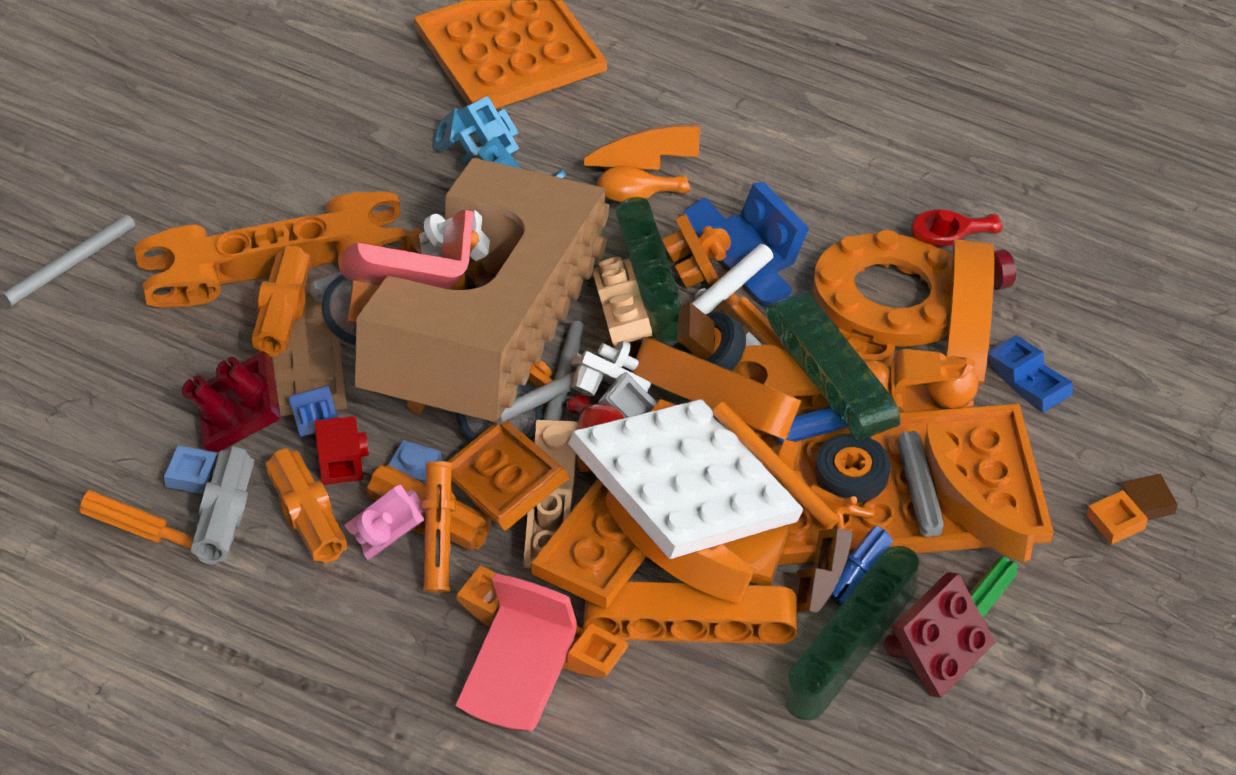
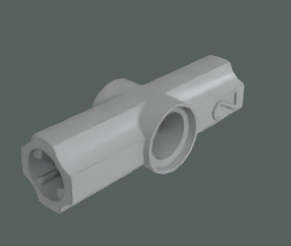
[191,446,255,565]

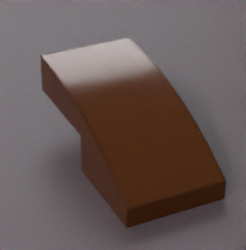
[794,528,853,614]

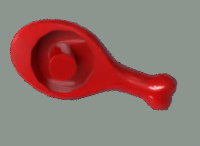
[911,209,1003,248]
[566,395,625,430]

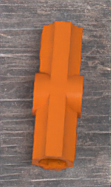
[252,246,311,357]
[265,448,347,564]
[367,465,491,551]

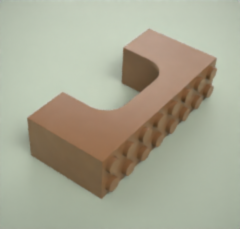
[355,158,609,423]

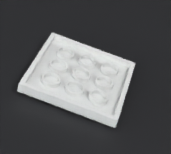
[568,399,803,559]

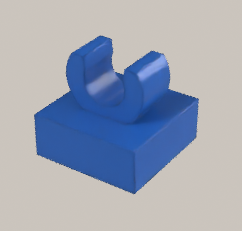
[289,385,338,437]

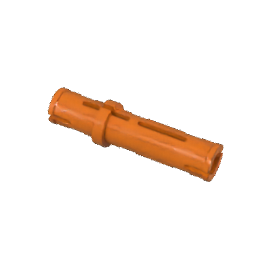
[421,462,455,593]

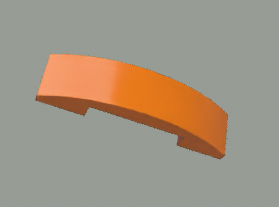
[945,239,994,385]
[924,420,1035,563]
[605,491,755,603]
[456,565,628,678]

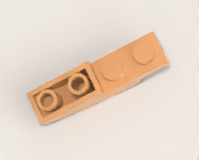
[593,257,652,346]
[523,420,578,568]

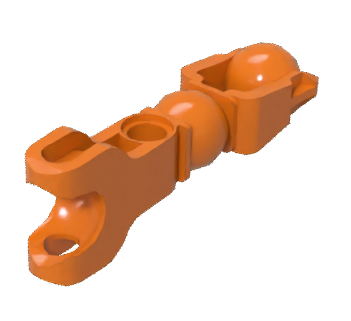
[732,345,979,425]

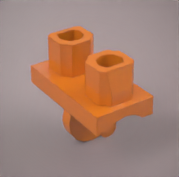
[662,214,731,288]

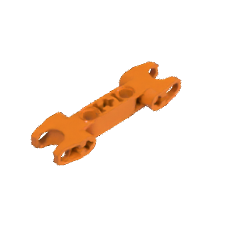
[134,191,410,308]

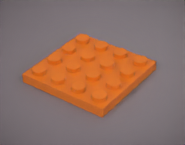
[414,0,607,112]

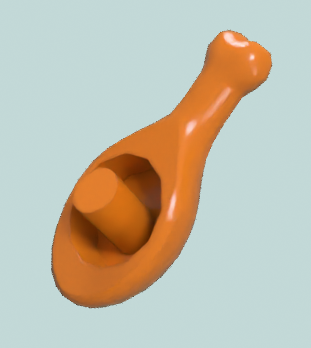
[597,166,690,203]

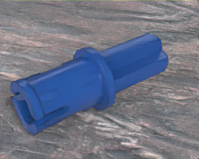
[830,526,893,607]

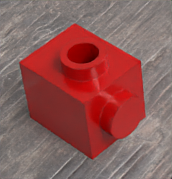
[314,416,369,485]

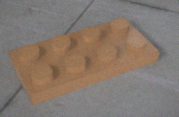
[254,283,347,416]

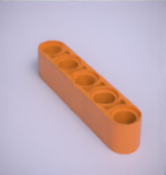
[630,336,802,439]
[583,582,797,644]

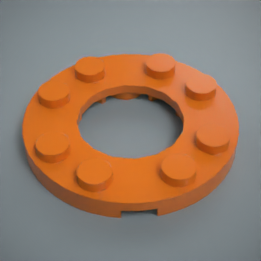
[812,230,952,347]

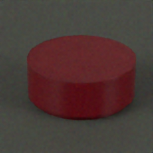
[993,249,1016,290]

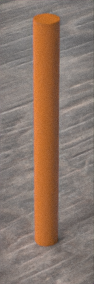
[712,402,839,530]

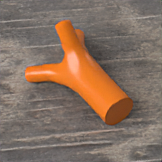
[810,485,874,530]

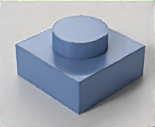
[389,440,442,484]
[164,446,218,494]

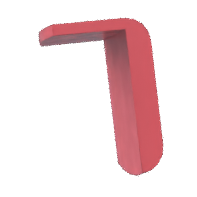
[338,210,474,289]
[456,573,577,732]

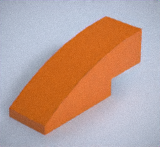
[584,123,701,170]

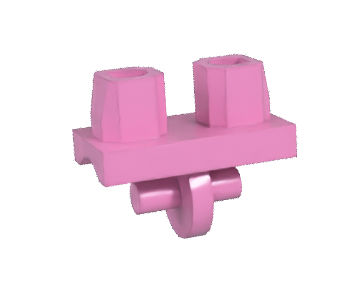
[344,484,424,560]

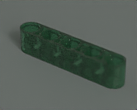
[616,197,682,343]
[767,291,900,441]
[786,546,919,720]

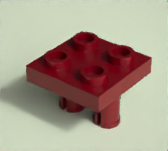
[181,351,281,453]
[885,572,996,698]

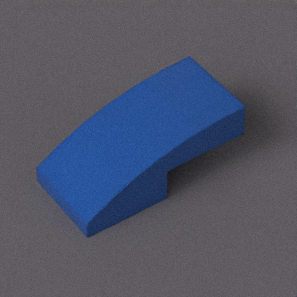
[987,335,1073,413]

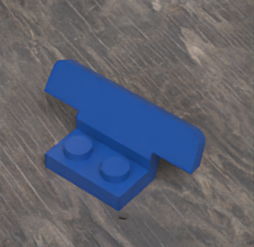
[684,182,809,307]

